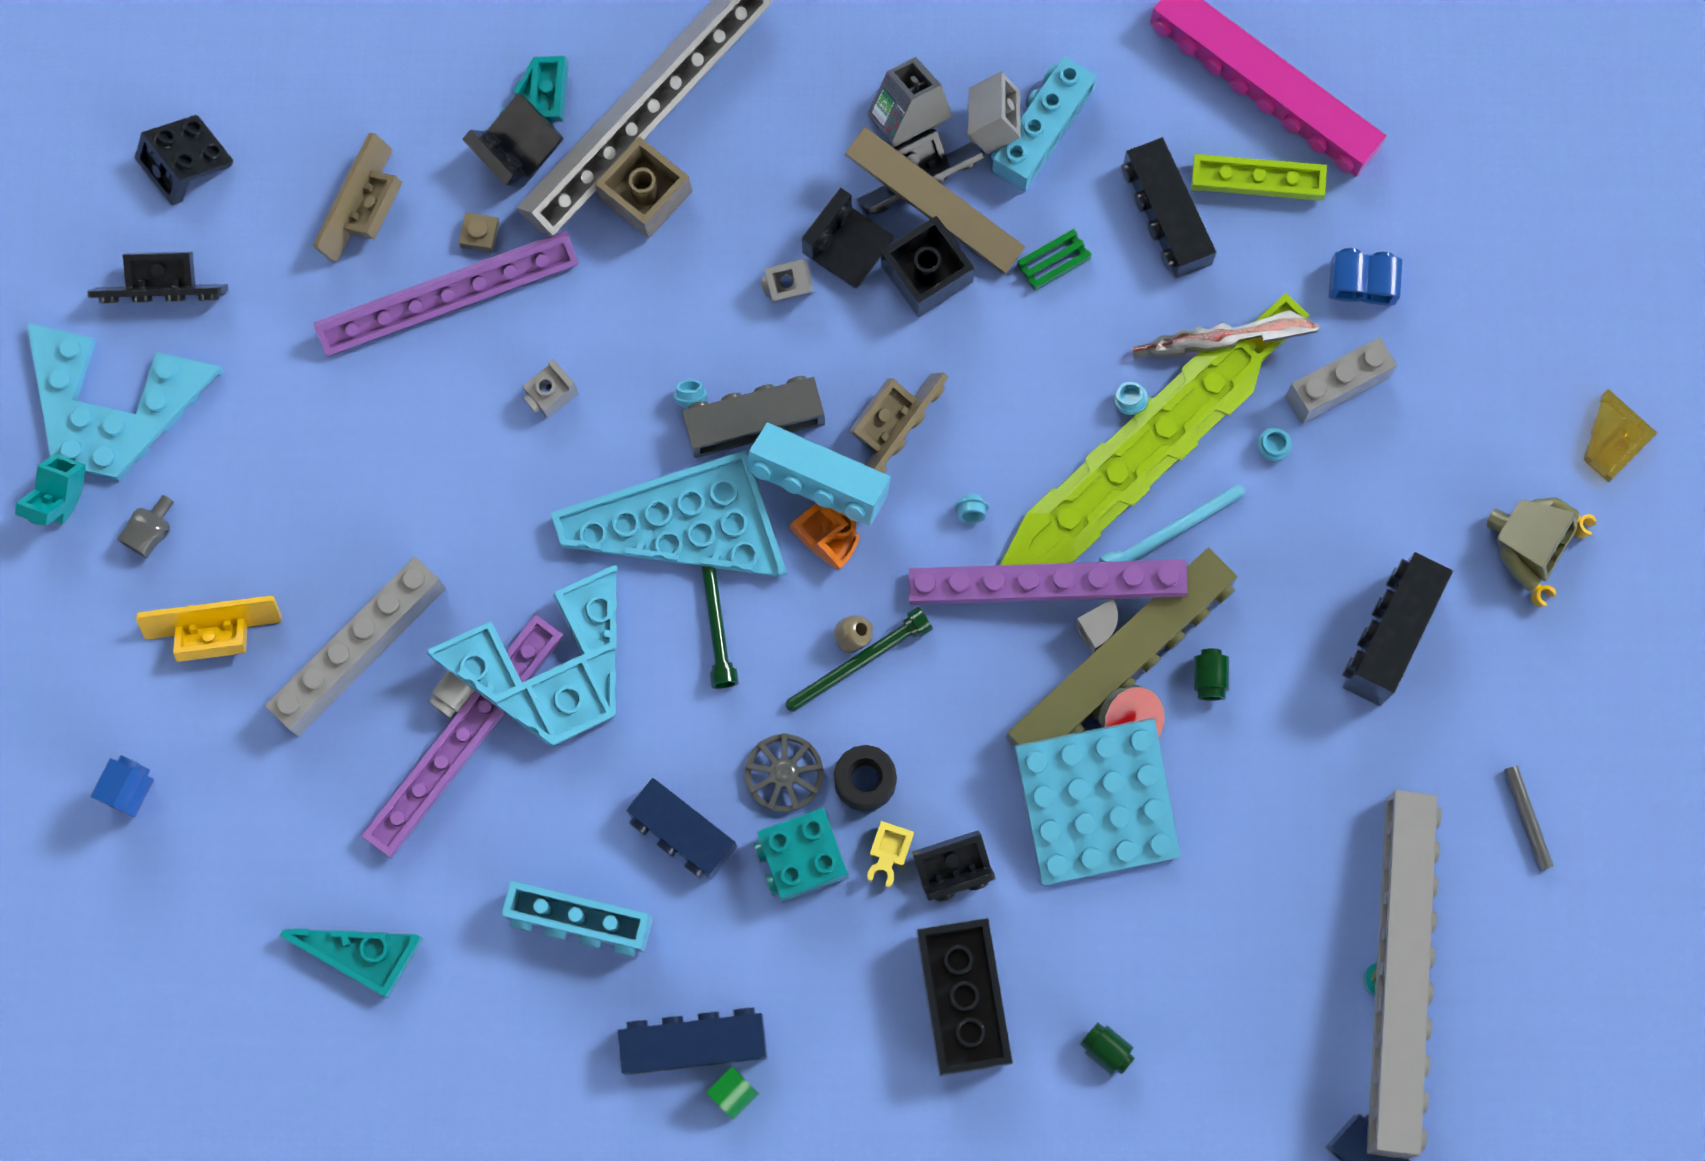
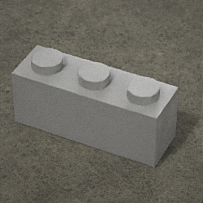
[1285,337,1397,424]

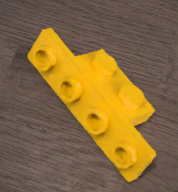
[136,596,281,662]

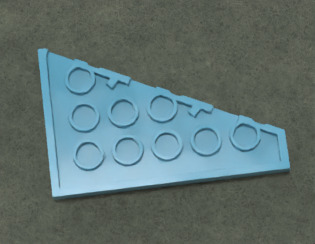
[551,450,787,577]

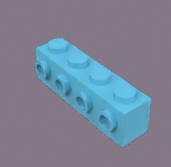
[991,56,1097,192]
[747,422,891,526]
[501,880,653,957]

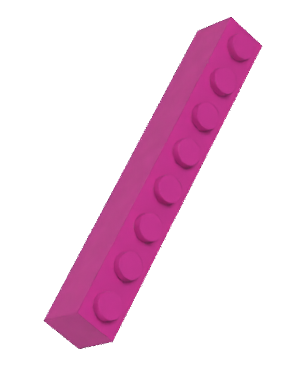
[1150,0,1387,178]

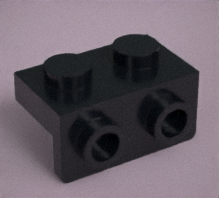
[912,830,996,901]

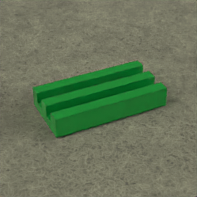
[1017,229,1092,291]

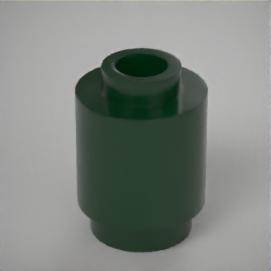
[1194,648,1229,701]
[1080,1022,1135,1075]

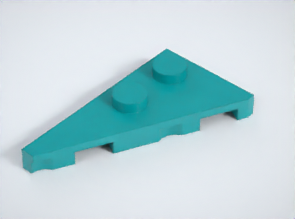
[279,928,423,998]

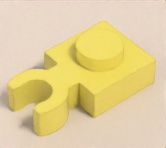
[867,821,914,888]

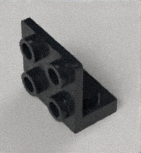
[462,94,563,187]
[134,115,233,206]
[801,188,894,288]

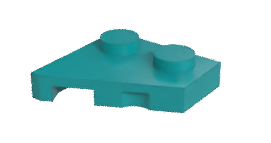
[499,56,568,122]

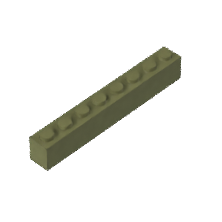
[1006,547,1238,748]

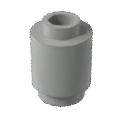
[429,671,475,719]

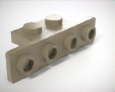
[313,133,403,262]
[849,372,948,473]

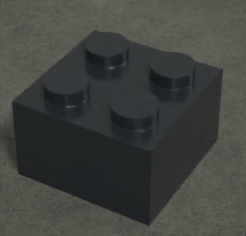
[881,215,975,317]

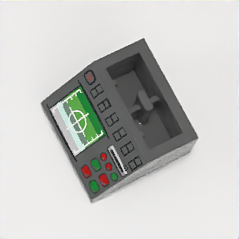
[868,57,952,147]

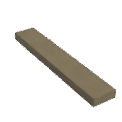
[844,127,1025,275]

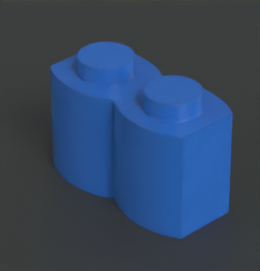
[1328,248,1403,305]
[90,755,154,817]

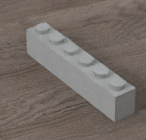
[265,556,446,737]

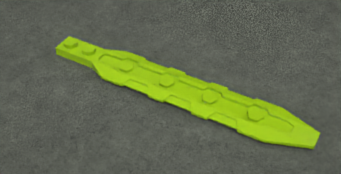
[1000,293,1310,565]

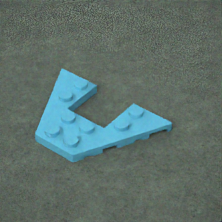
[27,323,224,481]
[427,564,617,748]

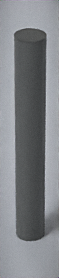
[1504,765,1554,871]

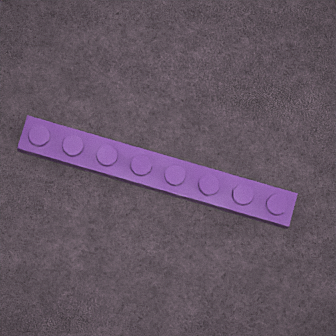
[313,230,579,356]
[909,559,1188,605]
[362,614,564,859]

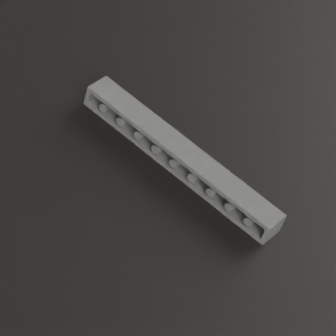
[516,0,772,236]
[1367,790,1442,1159]

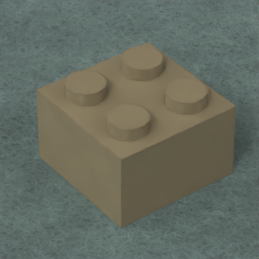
[595,136,692,239]

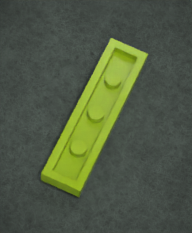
[1191,154,1327,201]

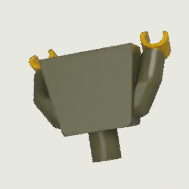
[1486,497,1596,607]

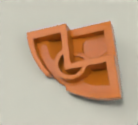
[789,503,860,571]

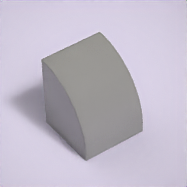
[1075,598,1118,654]

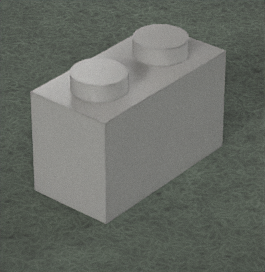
[967,71,1021,154]

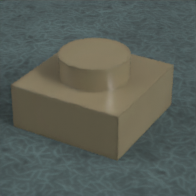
[459,212,500,253]

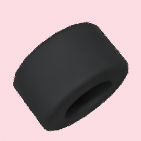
[833,745,897,812]

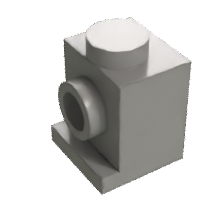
[761,259,815,302]
[522,359,578,419]

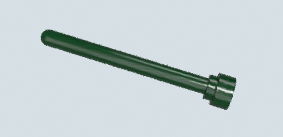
[701,566,739,689]
[785,607,933,711]

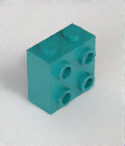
[753,807,848,902]

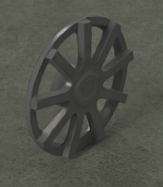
[745,733,823,812]

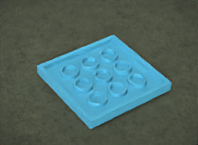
[1014,717,1181,885]

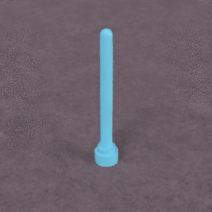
[1099,485,1245,562]

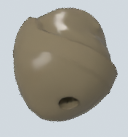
[833,615,873,653]

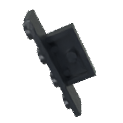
[857,128,985,214]
[87,251,228,303]

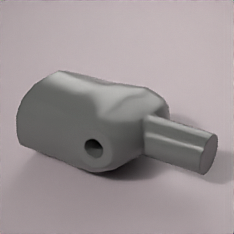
[117,495,174,558]

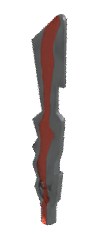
[1132,310,1319,360]

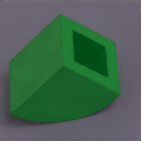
[706,1067,759,1120]

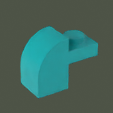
[15,453,86,526]

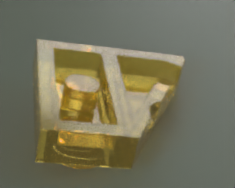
[1583,389,1657,482]

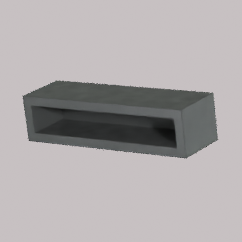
[682,376,825,458]

